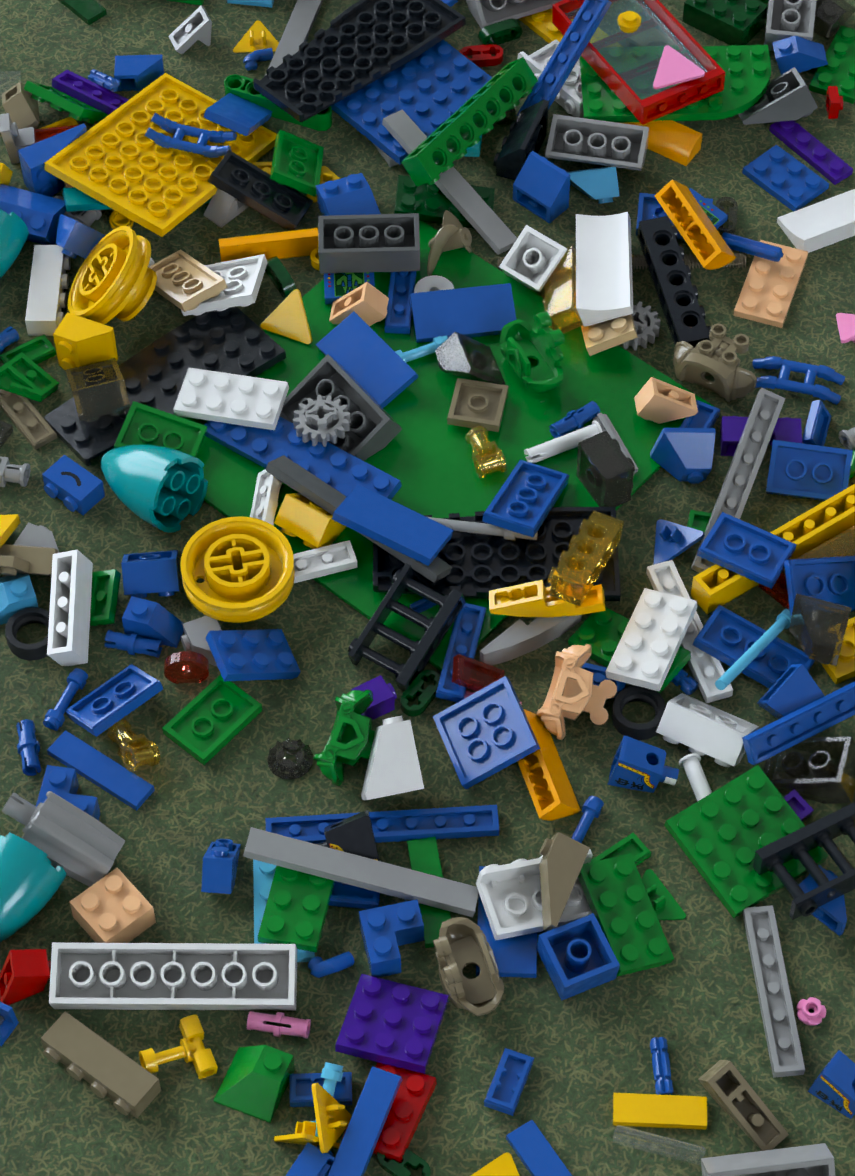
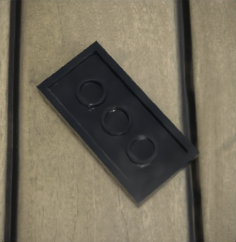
[208,150,313,231]

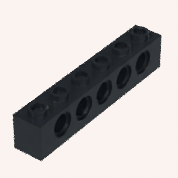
[637,216,711,348]

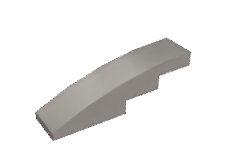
[480,615,582,668]

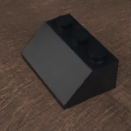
[493,100,549,180]

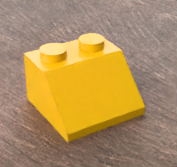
[53,312,118,373]
[274,493,346,549]

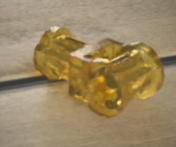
[465,426,507,479]
[108,720,160,772]

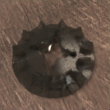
[267,737,313,780]

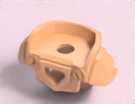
[536,644,617,740]

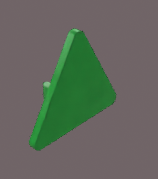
[642,869,686,920]

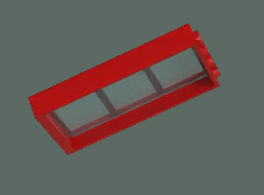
[552,0,725,125]

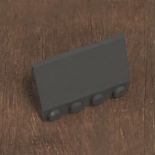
[280,354,402,461]

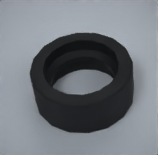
[5,607,49,661]
[612,686,666,740]

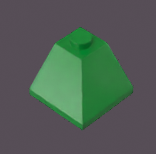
[213,1045,295,1123]

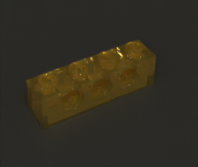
[548,511,624,606]

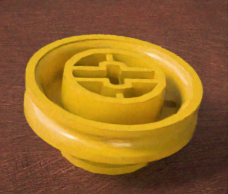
[68,226,157,324]
[180,517,295,623]

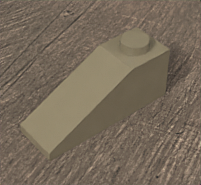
[539,832,590,932]
[698,1059,789,1151]

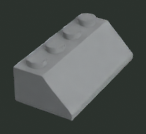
[466,0,563,29]
[764,0,816,51]
[545,114,649,171]
[701,1143,835,1176]

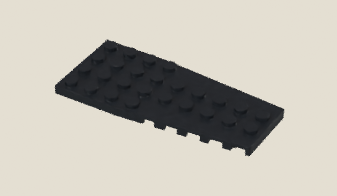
[253,0,466,122]
[44,306,286,466]
[373,507,621,602]

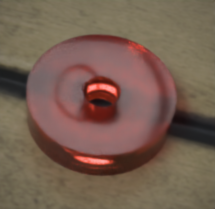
[164,651,209,684]

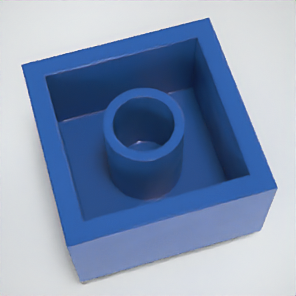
[536,913,620,1001]

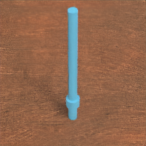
[715,608,798,690]

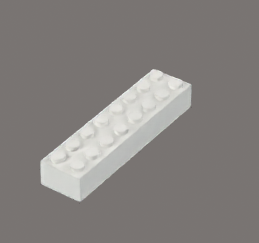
[49,942,298,1011]

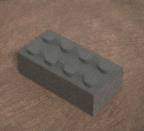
[318,213,420,274]

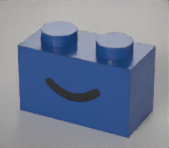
[42,455,105,515]

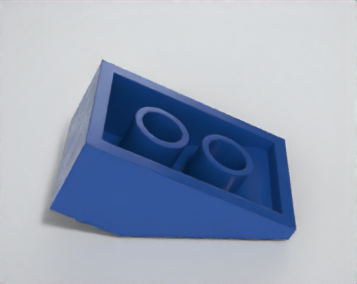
[18,123,87,197]
[316,173,381,216]

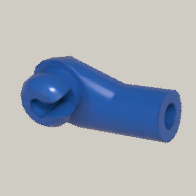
[243,48,273,71]
[308,951,354,978]

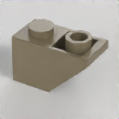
[2,81,40,130]

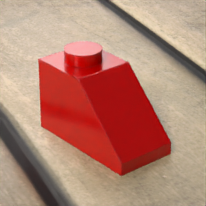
[0,949,51,1005]

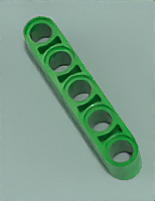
[224,74,332,131]

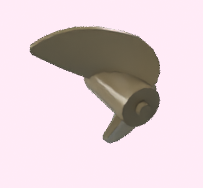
[427,210,472,276]

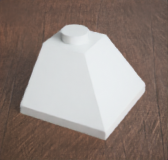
[499,225,567,292]

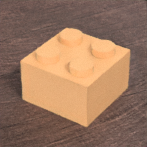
[69,868,156,943]

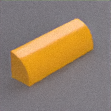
[623,120,702,166]
[655,179,736,270]
[218,228,318,262]
[517,709,581,821]

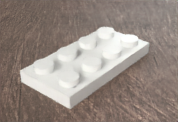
[173,368,289,430]
[606,588,697,692]

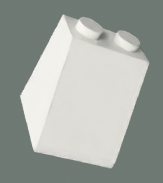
[361,716,424,800]

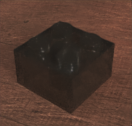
[576,431,635,507]

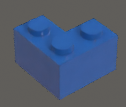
[36,765,100,821]
[359,899,424,978]

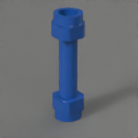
[43,668,88,731]
[571,796,604,843]

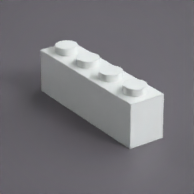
[25,245,71,336]
[47,550,93,666]

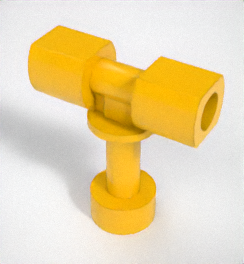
[139,1015,218,1079]

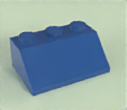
[0,184,67,245]

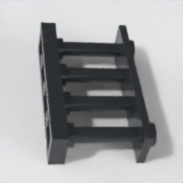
[348,563,466,692]
[753,802,855,920]

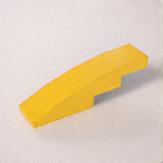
[489,580,606,617]

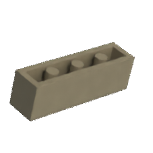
[41,1011,161,1118]

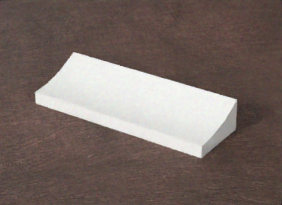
[777,189,855,253]
[576,212,633,327]

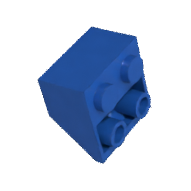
[513,151,570,224]

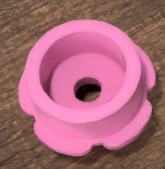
[796,997,826,1025]

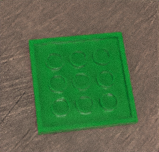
[664,765,828,918]

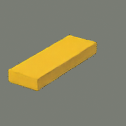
[613,1093,707,1130]

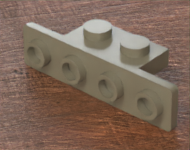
[0,544,58,576]

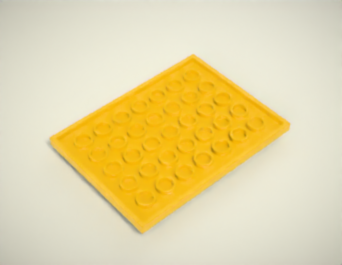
[44,73,277,237]

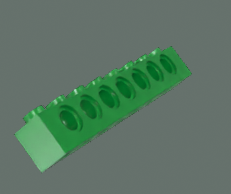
[401,57,538,186]

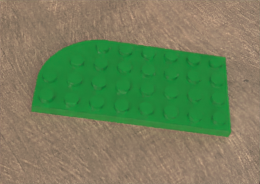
[579,45,771,123]

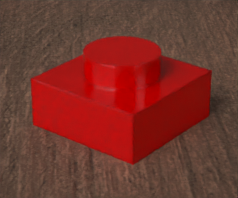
[825,86,843,119]

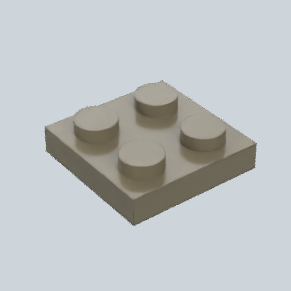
[447,378,509,432]

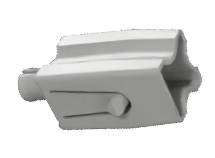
[2,791,125,887]

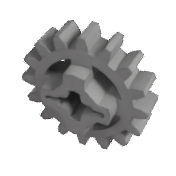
[622,301,661,350]
[293,395,351,447]

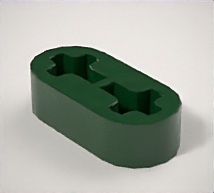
[478,18,523,45]
[265,256,296,298]
[401,670,440,717]
[377,1148,431,1176]

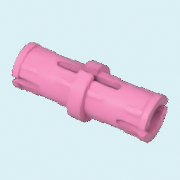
[247,1011,311,1039]

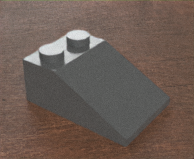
[738,67,818,125]

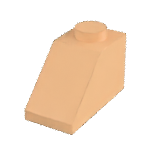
[329,282,389,327]
[634,377,698,424]

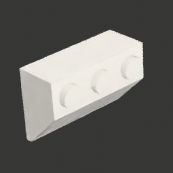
[656,693,759,767]

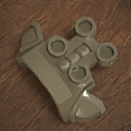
[673,324,757,403]
[433,917,504,1017]

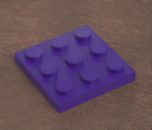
[335,974,449,1074]

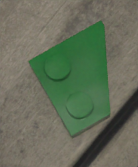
[0,352,59,402]
[90,569,121,626]

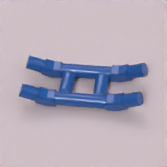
[144,113,237,158]
[753,356,845,405]

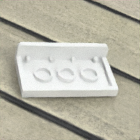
[517,39,583,118]
[476,849,593,941]

